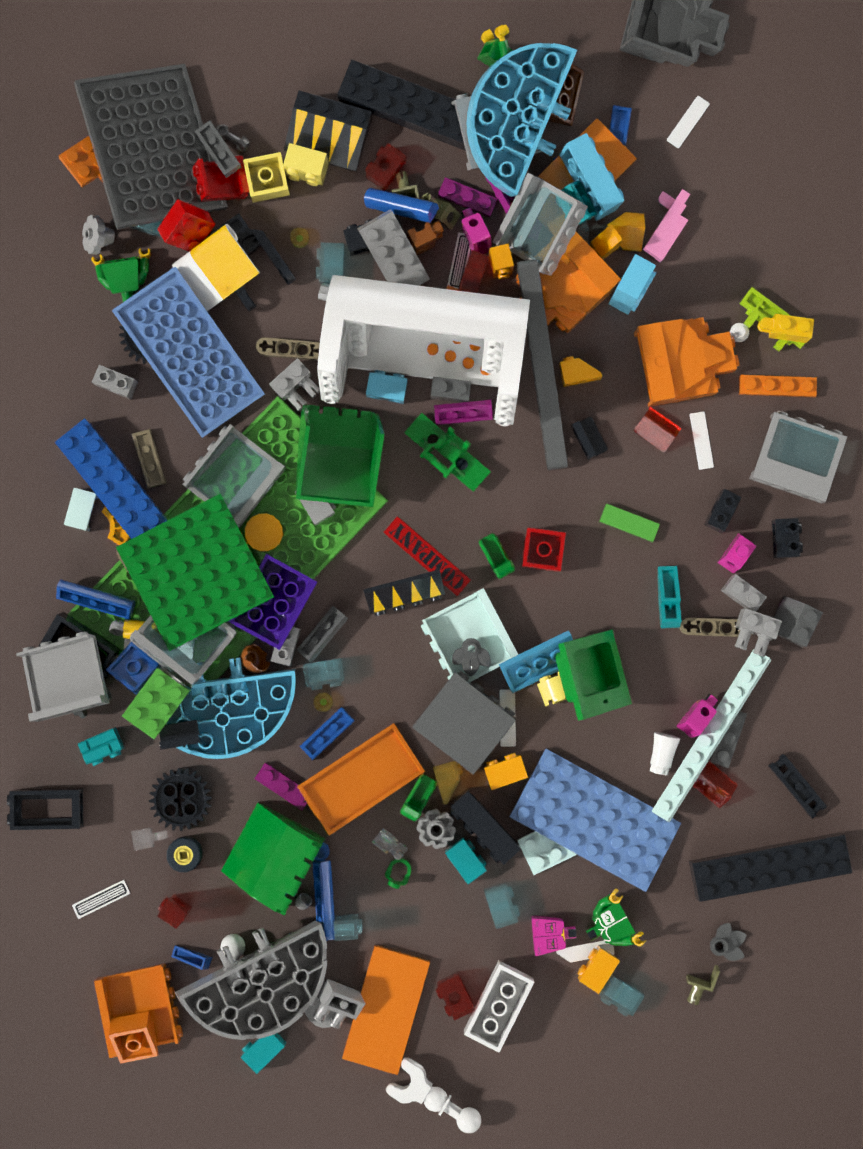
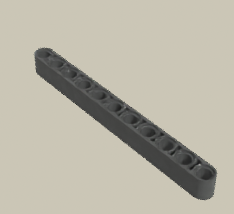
[517,259,568,471]

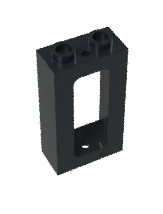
[38,612,121,680]
[7,788,84,830]

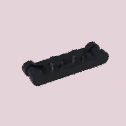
[768,754,827,819]

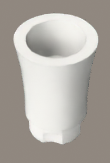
[650,732,681,775]

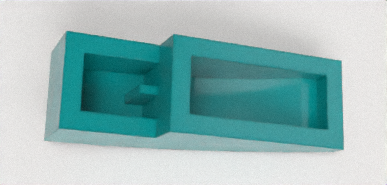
[658,566,682,628]

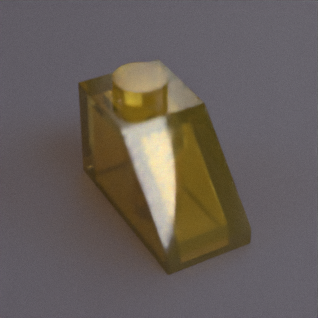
[433,760,463,805]

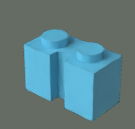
[366,370,408,404]

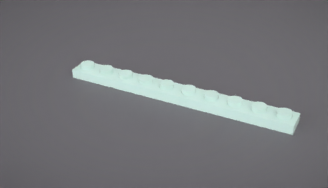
[652,649,771,822]

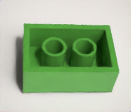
[122,667,191,739]

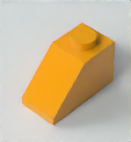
[589,224,622,259]
[559,356,602,387]

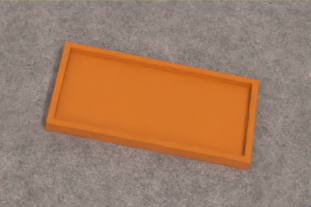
[538,118,637,236]
[297,723,425,836]
[342,945,430,1075]

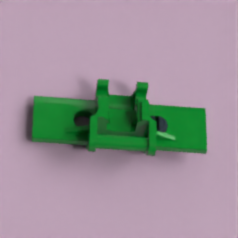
[404,413,491,492]

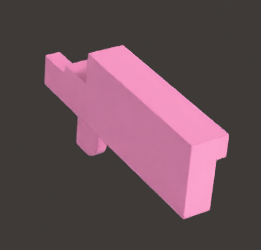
[643,189,690,262]

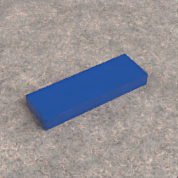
[300,707,355,760]

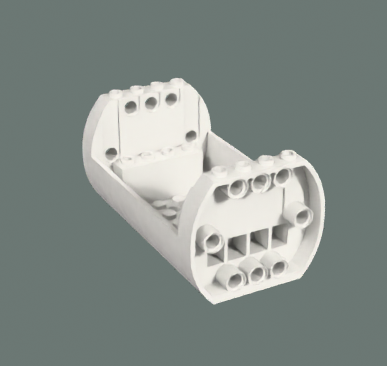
[317,275,530,426]

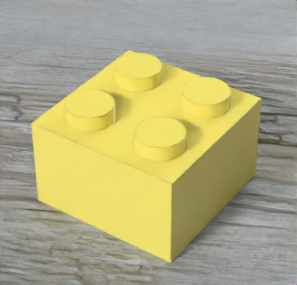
[283,143,329,186]
[243,152,290,203]

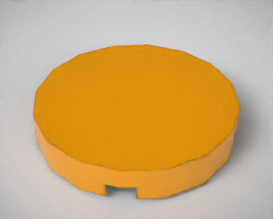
[245,513,283,552]

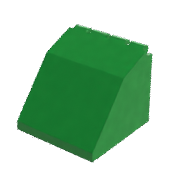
[296,404,385,507]
[221,802,326,915]

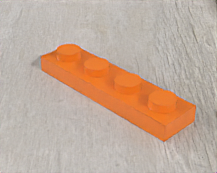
[739,375,817,398]

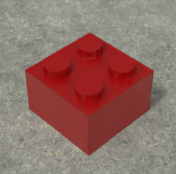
[157,199,216,252]
[521,528,566,572]

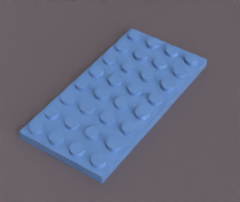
[112,267,264,438]
[509,749,681,892]

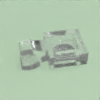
[131,827,168,851]
[372,828,408,860]

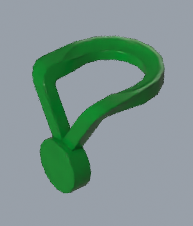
[385,858,411,889]

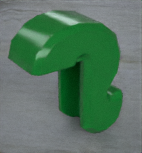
[478,533,515,579]
[400,774,437,822]

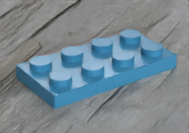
[499,630,573,693]

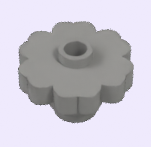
[82,215,115,255]
[417,809,456,849]

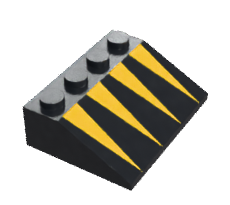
[284,90,372,172]
[363,570,445,616]

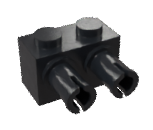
[772,518,803,559]

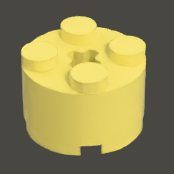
[537,672,566,706]

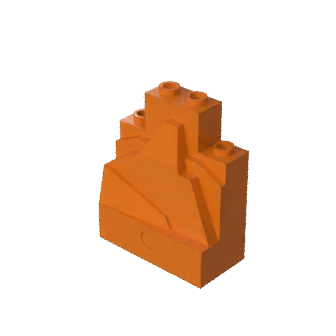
[516,232,621,334]
[634,317,739,407]

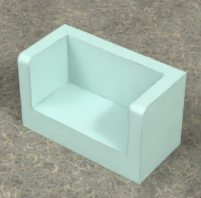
[64,488,99,532]

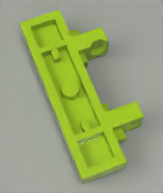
[739,287,805,351]

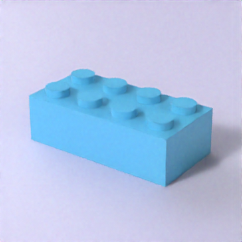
[559,133,624,221]
[609,254,656,315]

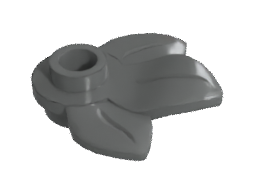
[452,638,491,676]
[710,923,747,961]

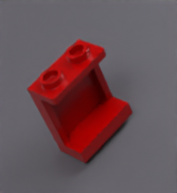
[193,156,250,202]

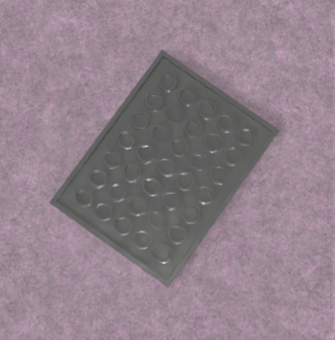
[74,64,228,229]

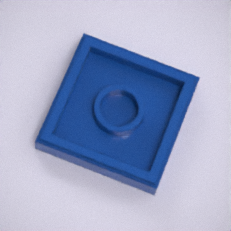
[106,642,161,695]

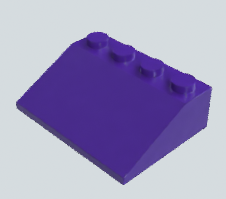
[229,554,317,650]

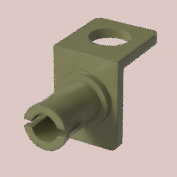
[392,171,420,199]
[421,193,461,230]
[686,965,720,1005]

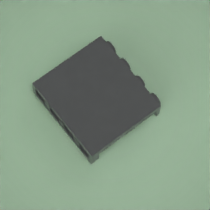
[412,671,516,775]

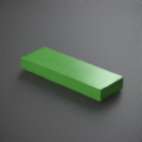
[599,504,660,542]

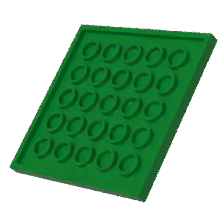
[116,494,274,651]

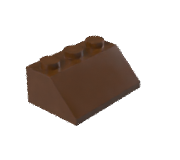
[548,64,585,126]

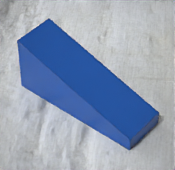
[171,945,213,970]

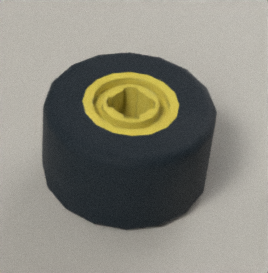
[166,836,203,873]

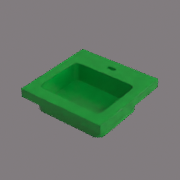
[556,630,632,721]

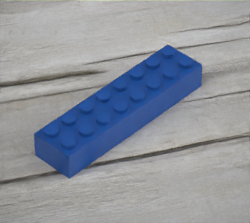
[55,418,168,539]

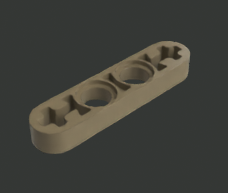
[256,337,320,361]
[679,618,753,637]

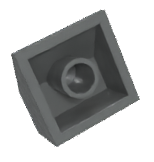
[773,596,823,647]

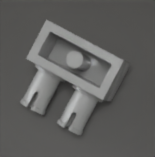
[269,358,320,411]
[735,608,782,657]
[313,979,365,1029]

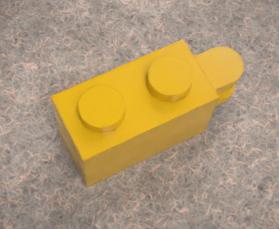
[757,314,814,343]

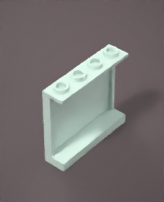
[421,588,518,682]

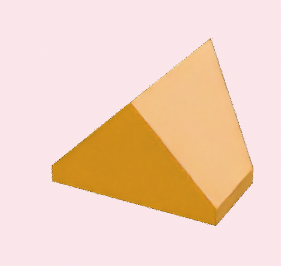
[607,212,645,252]

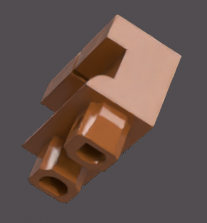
[407,221,444,256]

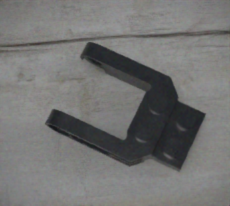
[208,213,296,312]

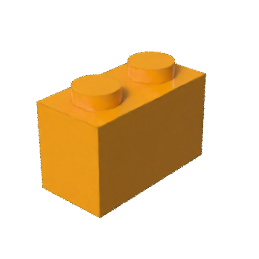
[489,243,514,280]
[484,753,528,790]
[577,945,620,994]

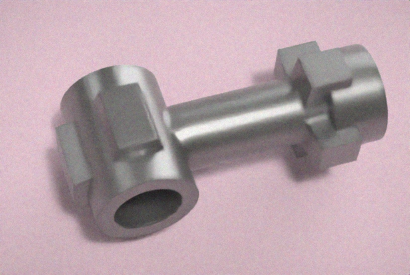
[216,124,250,152]

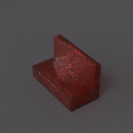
[634,407,681,452]
[693,761,738,808]

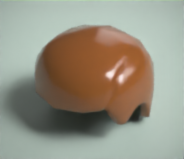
[241,644,270,673]

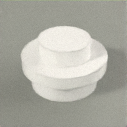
[730,323,749,342]

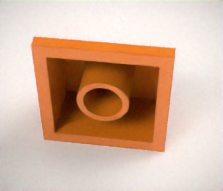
[109,1011,158,1064]

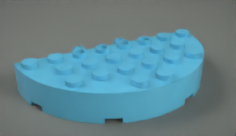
[466,43,577,197]
[139,657,296,759]

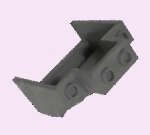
[620,0,730,67]

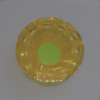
[290,228,309,248]
[314,693,333,712]

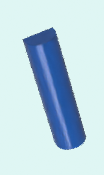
[364,188,439,223]
[56,580,135,620]
[312,860,336,941]

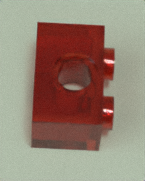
[365,143,407,191]
[157,894,193,929]
[435,971,475,1021]

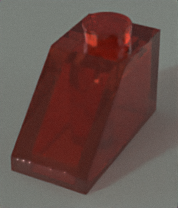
[458,250,490,293]

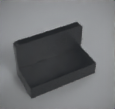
[571,417,608,460]
[159,720,201,750]

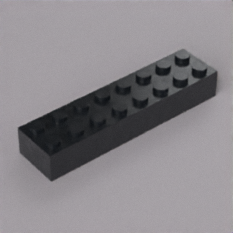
[337,59,466,151]
[689,832,852,902]

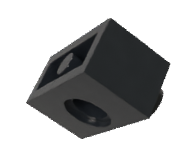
[704,489,742,533]

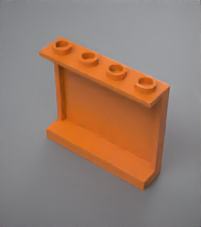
[94,963,183,1058]

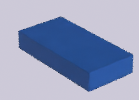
[609,105,632,146]

